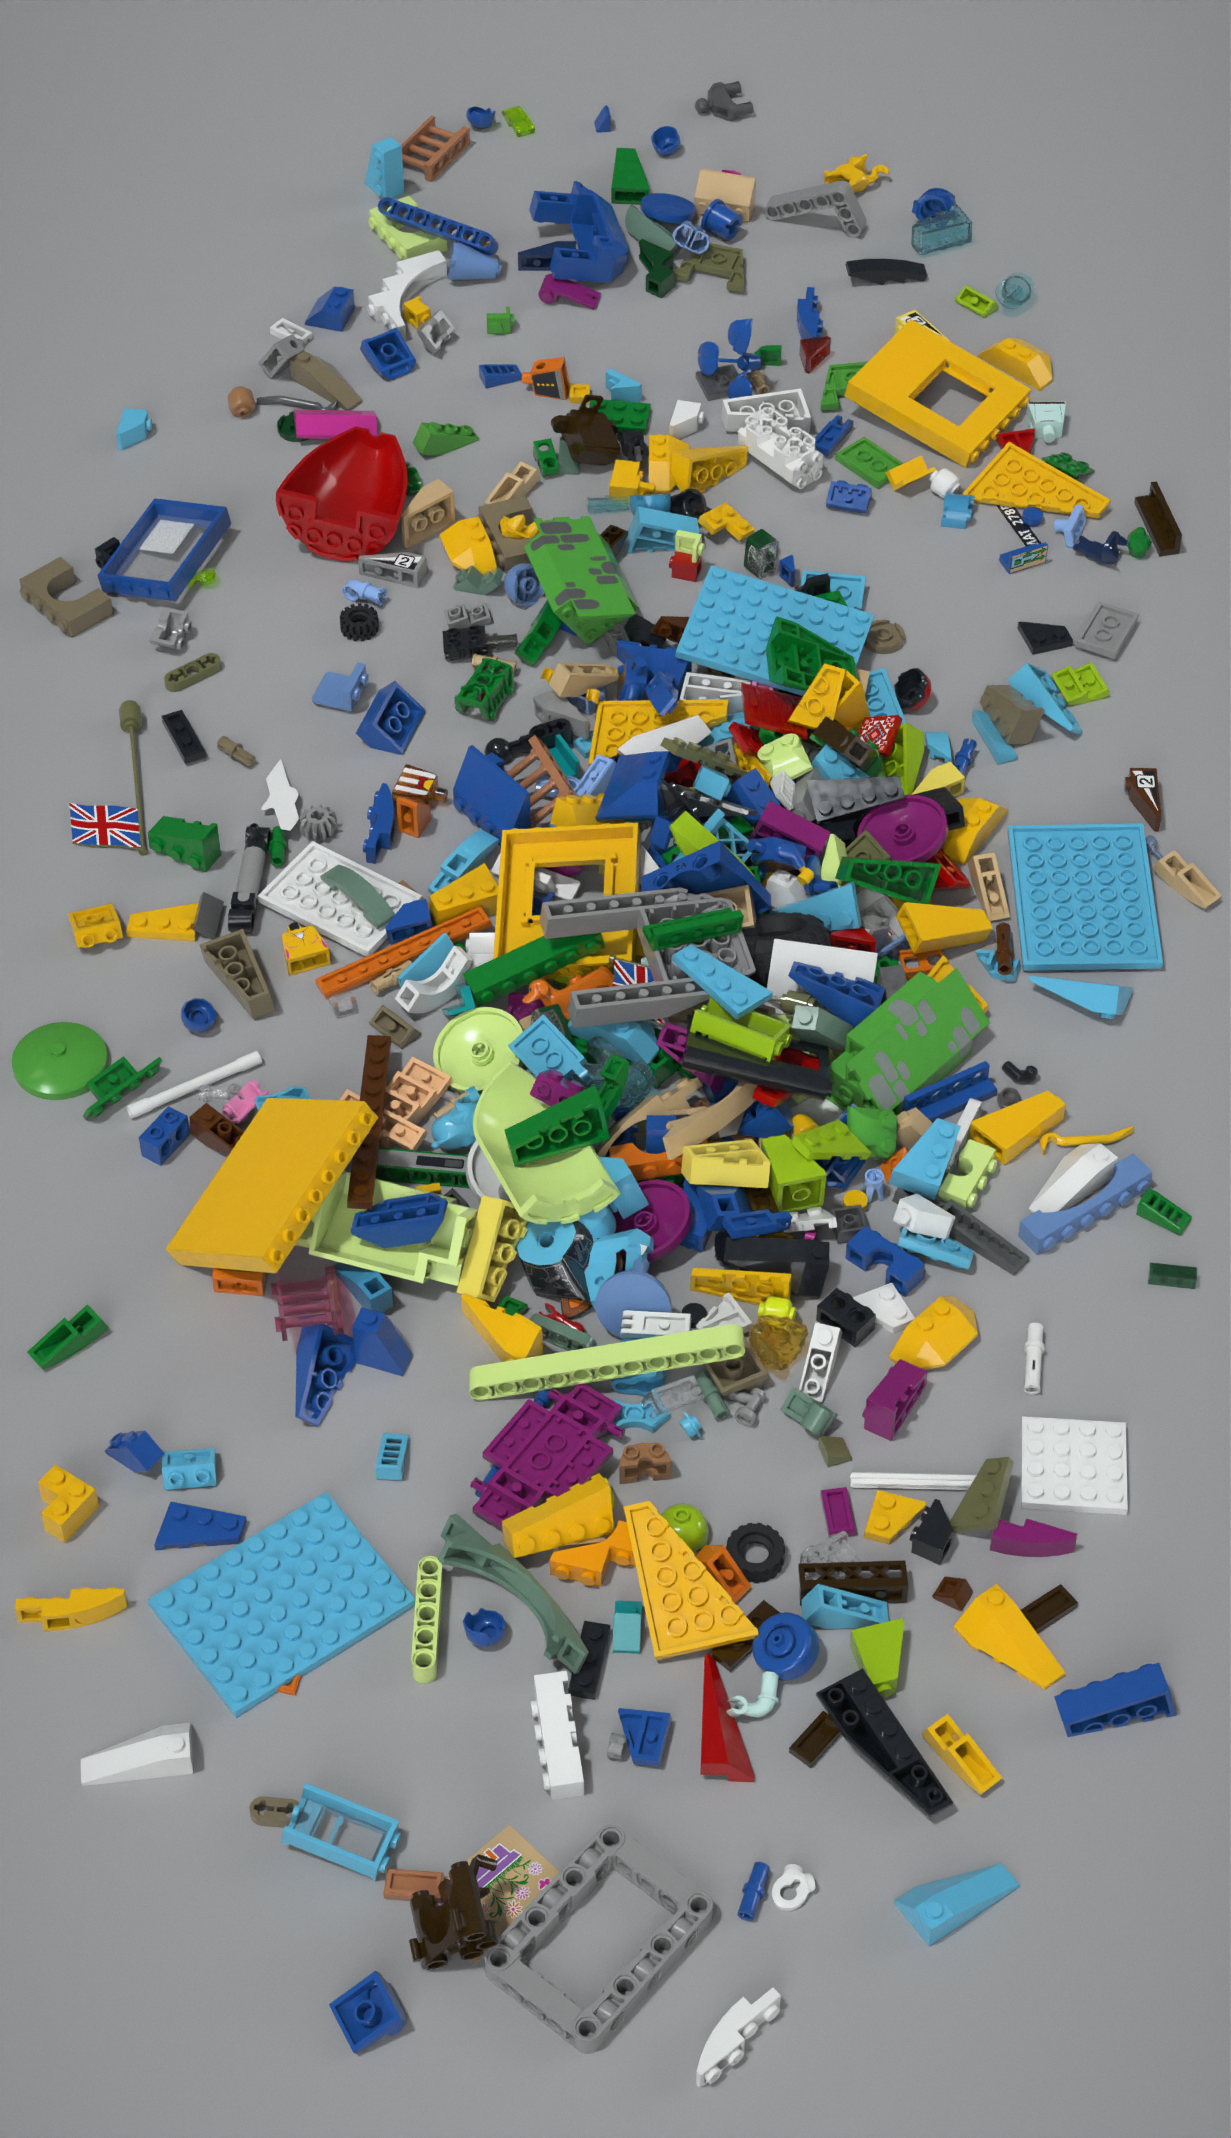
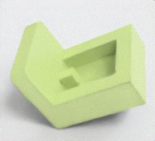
[675,530,705,563]

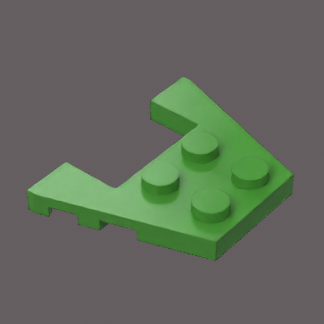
[820,362,867,411]

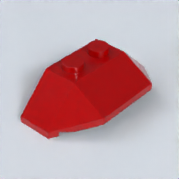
[925,848,971,891]

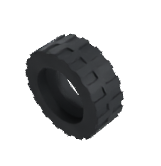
[726,1522,785,1584]

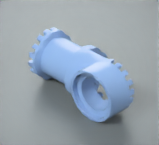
[342,579,388,606]

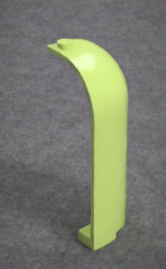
[473,1061,621,1225]

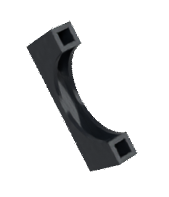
[818,787,965,847]

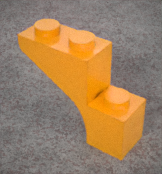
[550,1520,636,1587]

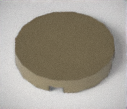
[864,620,905,654]

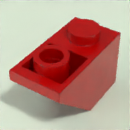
[669,551,702,582]

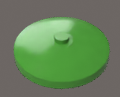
[12,1022,108,1100]

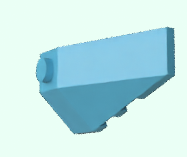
[1008,663,1083,735]

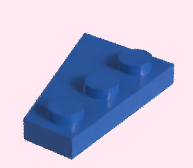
[154,1501,247,1551]

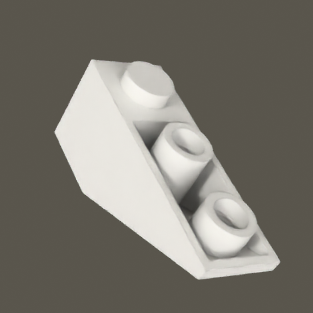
[799,1322,842,1403]

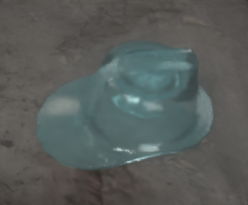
[995,273,1035,309]

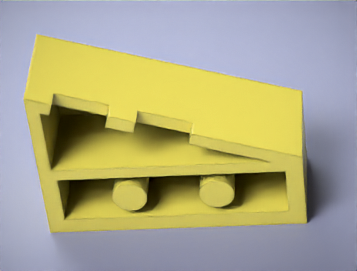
[681,1139,771,1188]

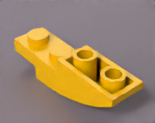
[15,1587,127,1631]

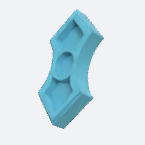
[614,1399,670,1433]

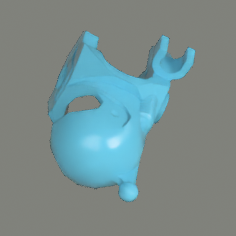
[431,1086,481,1150]

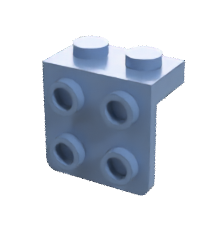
[312,663,369,712]

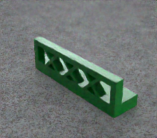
[642,907,744,951]

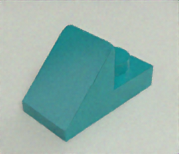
[613,1601,642,1654]

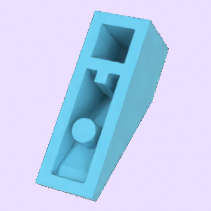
[801,1584,889,1629]

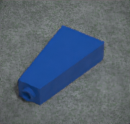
[680,1177,712,1252]

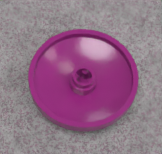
[857,795,949,862]
[609,1180,693,1264]

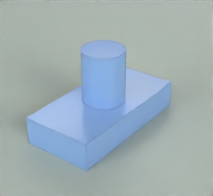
[1054,505,1087,547]

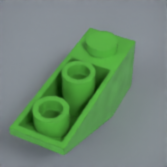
[413,422,479,456]

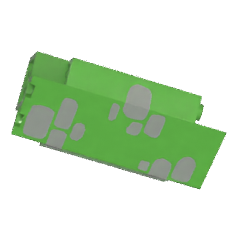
[826,968,990,1115]

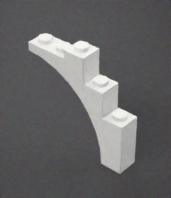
[367,250,447,341]

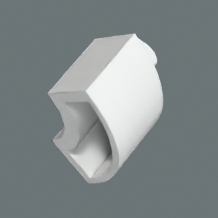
[466,933,495,971]

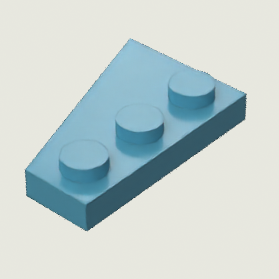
[800,570,866,611]
[897,1227,974,1270]

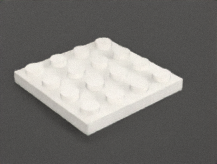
[1021,1416,1128,1515]

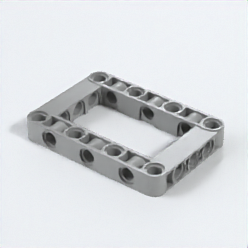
[484,1825,713,2054]

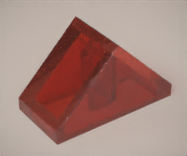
[799,336,831,374]

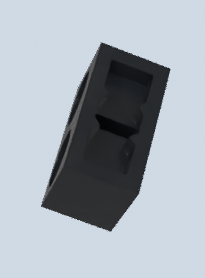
[816,1287,876,1348]

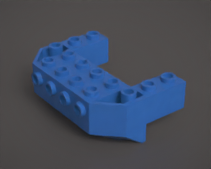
[529,181,629,283]

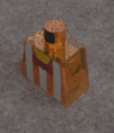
[392,764,448,809]

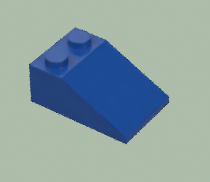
[707,768,782,828]

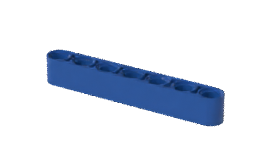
[378,197,499,255]

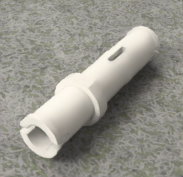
[1024,1323,1045,1395]

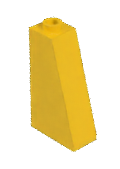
[896,902,993,954]
[969,1091,1066,1165]

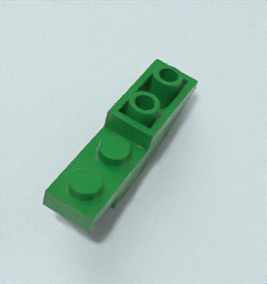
[514,599,562,667]

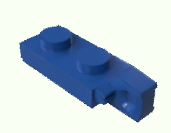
[722,1209,792,1239]

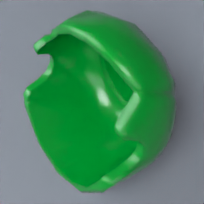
[406,463,422,495]

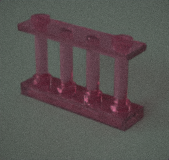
[271,1266,344,1341]

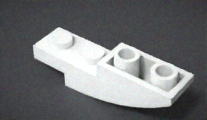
[696,1988,781,2088]

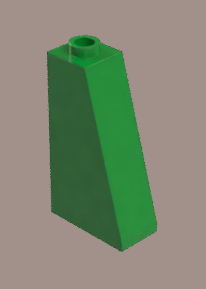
[611,148,649,205]

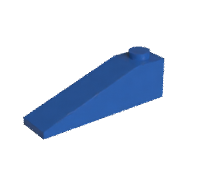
[617,640,692,699]
[295,1322,355,1426]

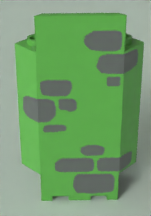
[524,516,639,645]

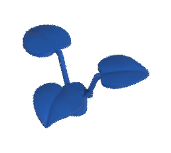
[698,318,761,399]

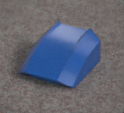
[360,328,416,380]

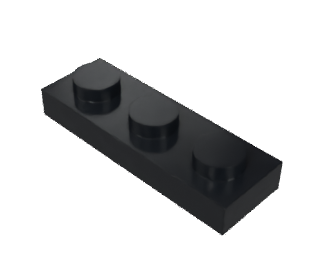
[161,710,206,764]
[568,1621,611,1700]

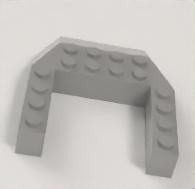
[540,888,756,1028]

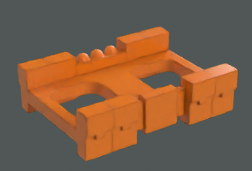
[898,949,943,981]

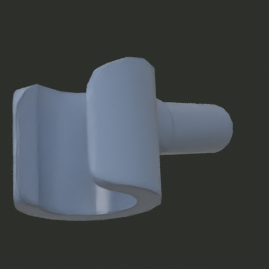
[1145,835,1163,860]

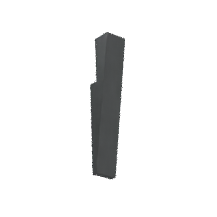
[892,1188,1030,1276]

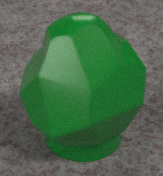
[1127,527,1152,558]

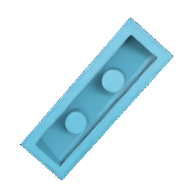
[972,710,1018,764]
[398,933,454,989]

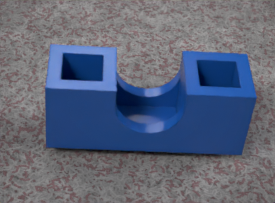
[846,1226,925,1297]

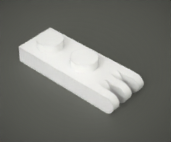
[620,1310,691,1339]

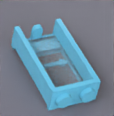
[281,1783,401,1881]

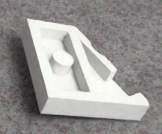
[783,1207,837,1233]
[696,1292,753,1333]

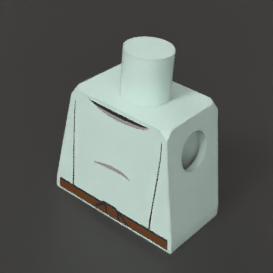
[1026,401,1066,443]

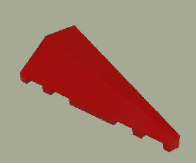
[700,1654,755,1782]

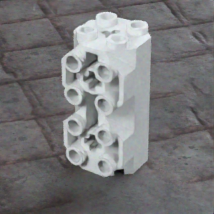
[738,407,823,489]

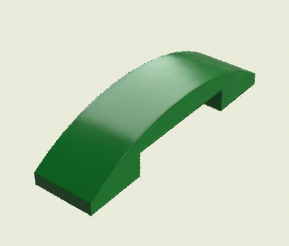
[598,1054,629,1122]

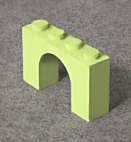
[368,196,447,260]

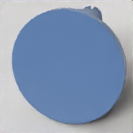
[595,1257,672,1339]

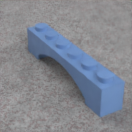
[1018,1154,1153,1255]

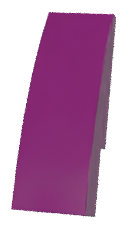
[990,1518,1077,1557]

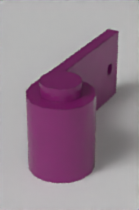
[538,274,601,310]

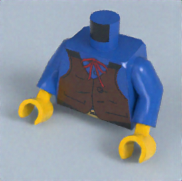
[609,657,648,701]
[747,837,814,889]

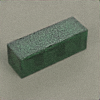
[1148,1262,1197,1289]

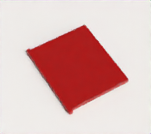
[741,683,808,740]

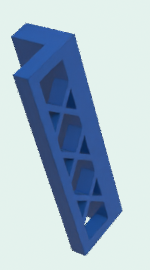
[903,1061,997,1123]

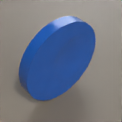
[640,193,696,223]

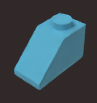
[116,408,152,450]

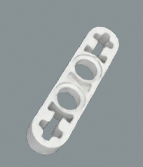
[945,1098,983,1173]

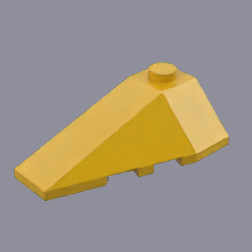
[671,445,748,494]

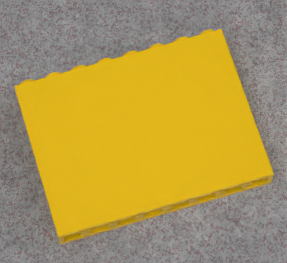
[165,1098,378,1273]

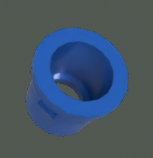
[701,199,743,240]

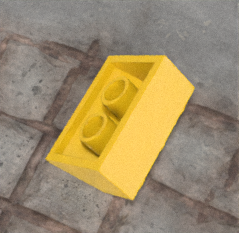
[550,793,625,827]

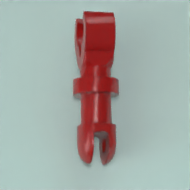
[539,1303,584,1332]

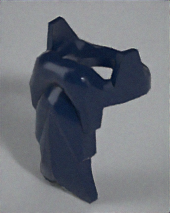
[1073,531,1128,564]

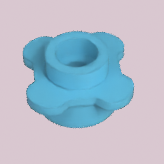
[679,1412,702,1438]

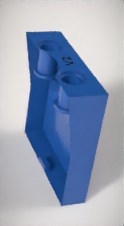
[641,840,771,915]

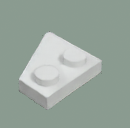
[853,1283,915,1334]

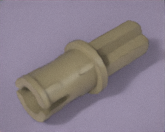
[217,736,256,767]

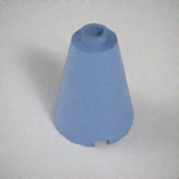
[448,241,501,280]

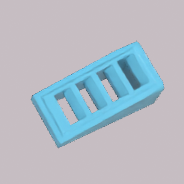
[375,1433,409,1481]

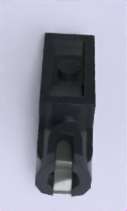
[617,429,649,463]

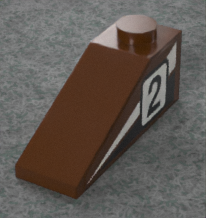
[1124,768,1161,832]

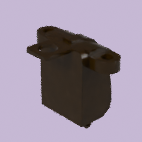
[551,395,620,466]

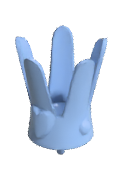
[860,1168,885,1203]

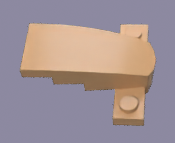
[340,1056,453,1151]

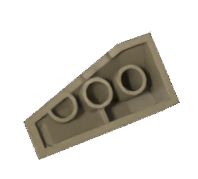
[290,351,362,410]

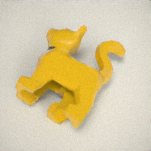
[823,154,889,193]

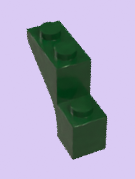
[639,239,675,298]

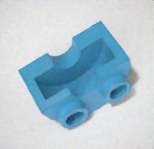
[941,493,975,529]

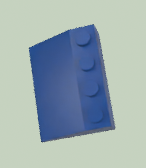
[453,745,531,847]

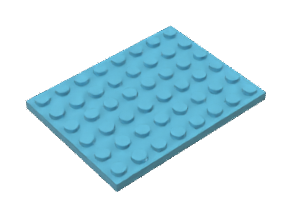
[675,565,874,696]
[1007,824,1163,971]
[147,1492,415,1718]

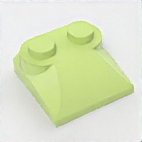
[758,733,813,780]

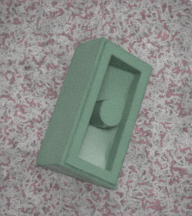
[558,437,579,474]

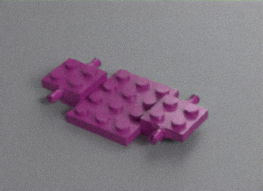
[470,1384,625,1531]

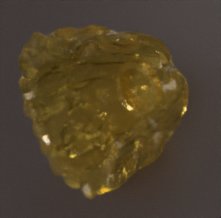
[749,1314,809,1371]

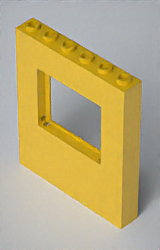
[844,319,1031,468]
[493,822,641,979]

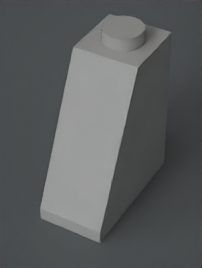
[790,767,823,822]

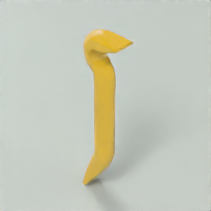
[1040,1126,1134,1155]

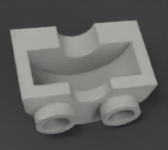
[416,309,455,354]
[149,607,192,650]

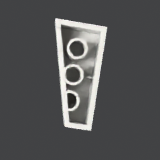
[530,1671,584,1800]

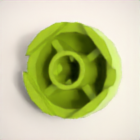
[661,1503,709,1555]

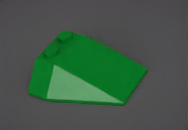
[766,616,857,690]

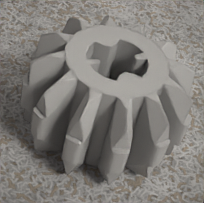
[299,805,337,842]

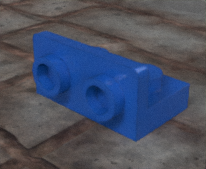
[826,480,872,514]

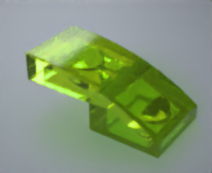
[502,106,535,138]

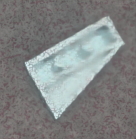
[911,203,972,255]

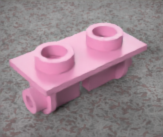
[222,1080,269,1124]

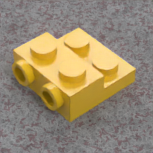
[67,903,123,948]

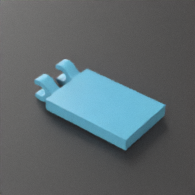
[508,1014,593,1085]

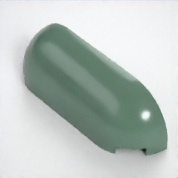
[625,205,679,252]

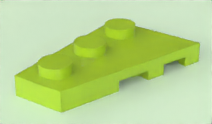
[790,1120,871,1160]

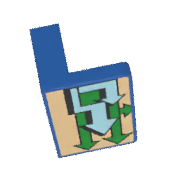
[999,542,1048,574]

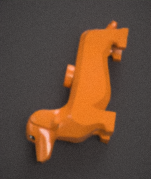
[521,966,614,1023]

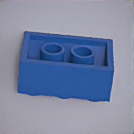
[355,681,425,755]

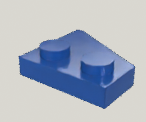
[618,1708,672,1767]

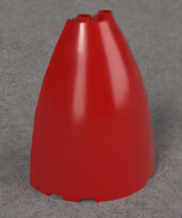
[276,426,408,561]

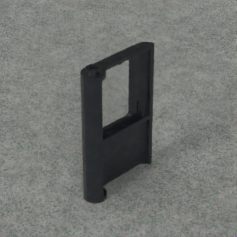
[681,1014,833,1100]

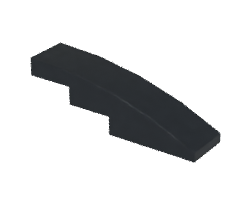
[845,259,927,285]

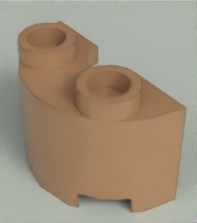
[619,1442,672,1484]

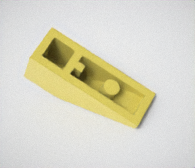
[911,762,965,797]

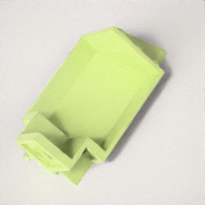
[295,1171,478,1286]

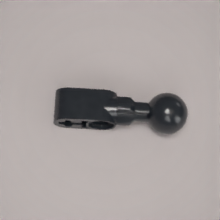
[484,718,573,764]

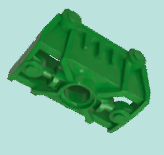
[454,658,515,721]

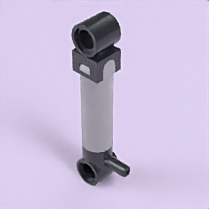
[228,823,271,932]

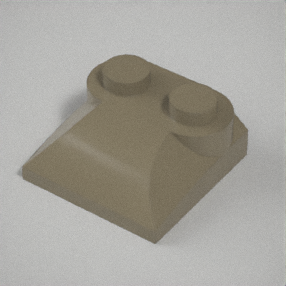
[703,1336,768,1396]

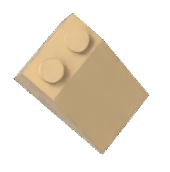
[401,479,455,549]

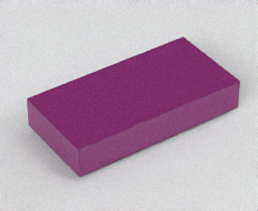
[820,1487,856,1539]

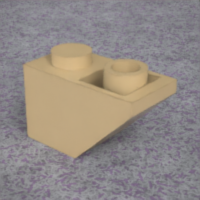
[896,1107,933,1150]

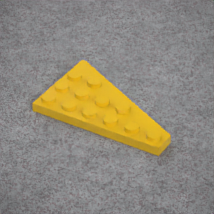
[962,442,1111,518]
[588,700,730,767]
[624,1501,759,1660]

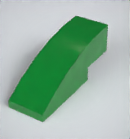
[27,1304,109,1370]

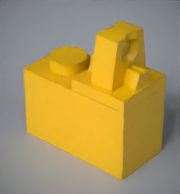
[609,459,655,504]

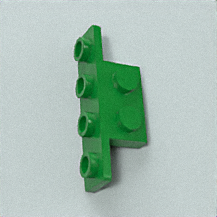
[83,1056,163,1120]

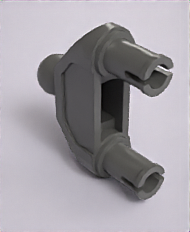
[695,81,753,120]

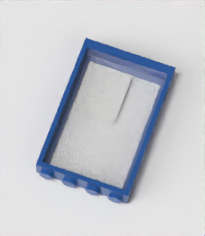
[97,498,232,602]

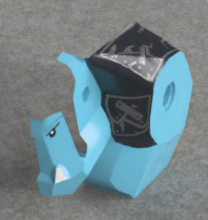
[516,1205,654,1311]

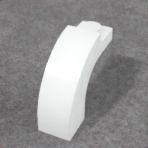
[395,946,474,1013]

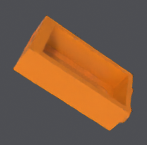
[212,1268,268,1296]

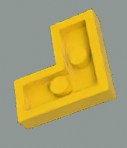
[697,502,755,542]

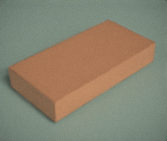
[383,1868,444,1903]

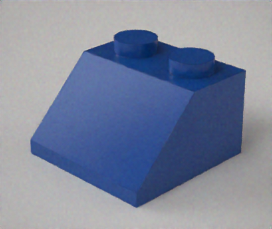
[305,286,355,332]

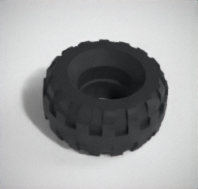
[742,912,831,988]

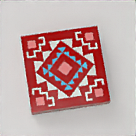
[859,715,903,757]

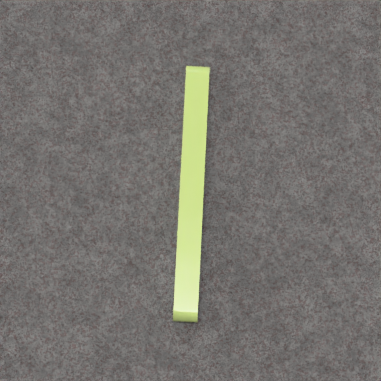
[469,1324,745,1400]

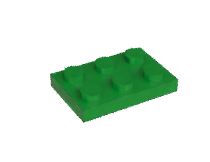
[589,399,651,435]

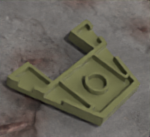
[673,243,744,293]

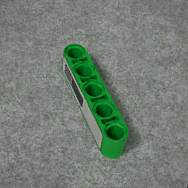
[376,1148,469,1188]

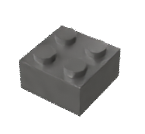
[831,1204,868,1243]

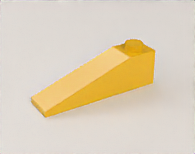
[461,1293,543,1362]
[953,1584,1066,1690]

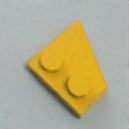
[864,1490,927,1544]

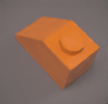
[396,797,431,838]
[695,1545,752,1603]

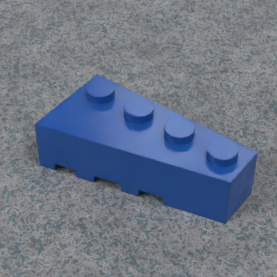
[1054,1663,1176,1737]

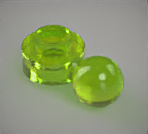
[187,568,217,587]

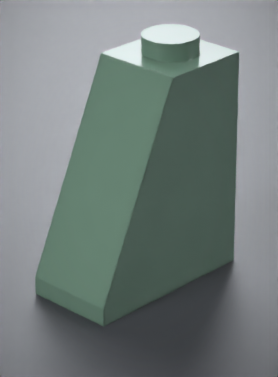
[792,1005,854,1050]

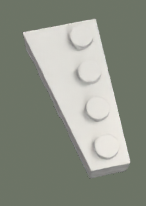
[721,388,811,434]

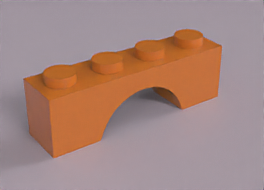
[609,1139,708,1181]

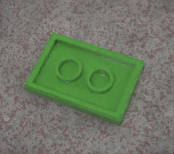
[835,437,904,489]

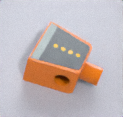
[522,357,570,400]

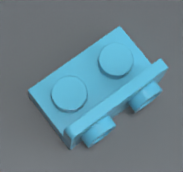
[162,1448,217,1490]

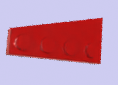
[752,1048,830,1108]

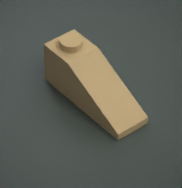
[549,662,619,698]
[967,852,1010,922]

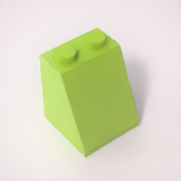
[761,1135,827,1212]

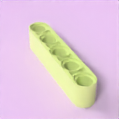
[411,1556,443,1684]

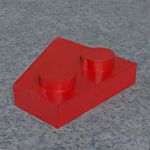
[996,428,1035,453]

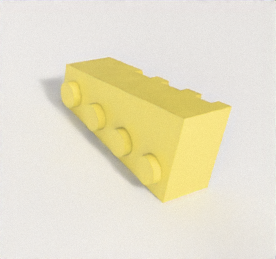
[456,1195,528,1302]

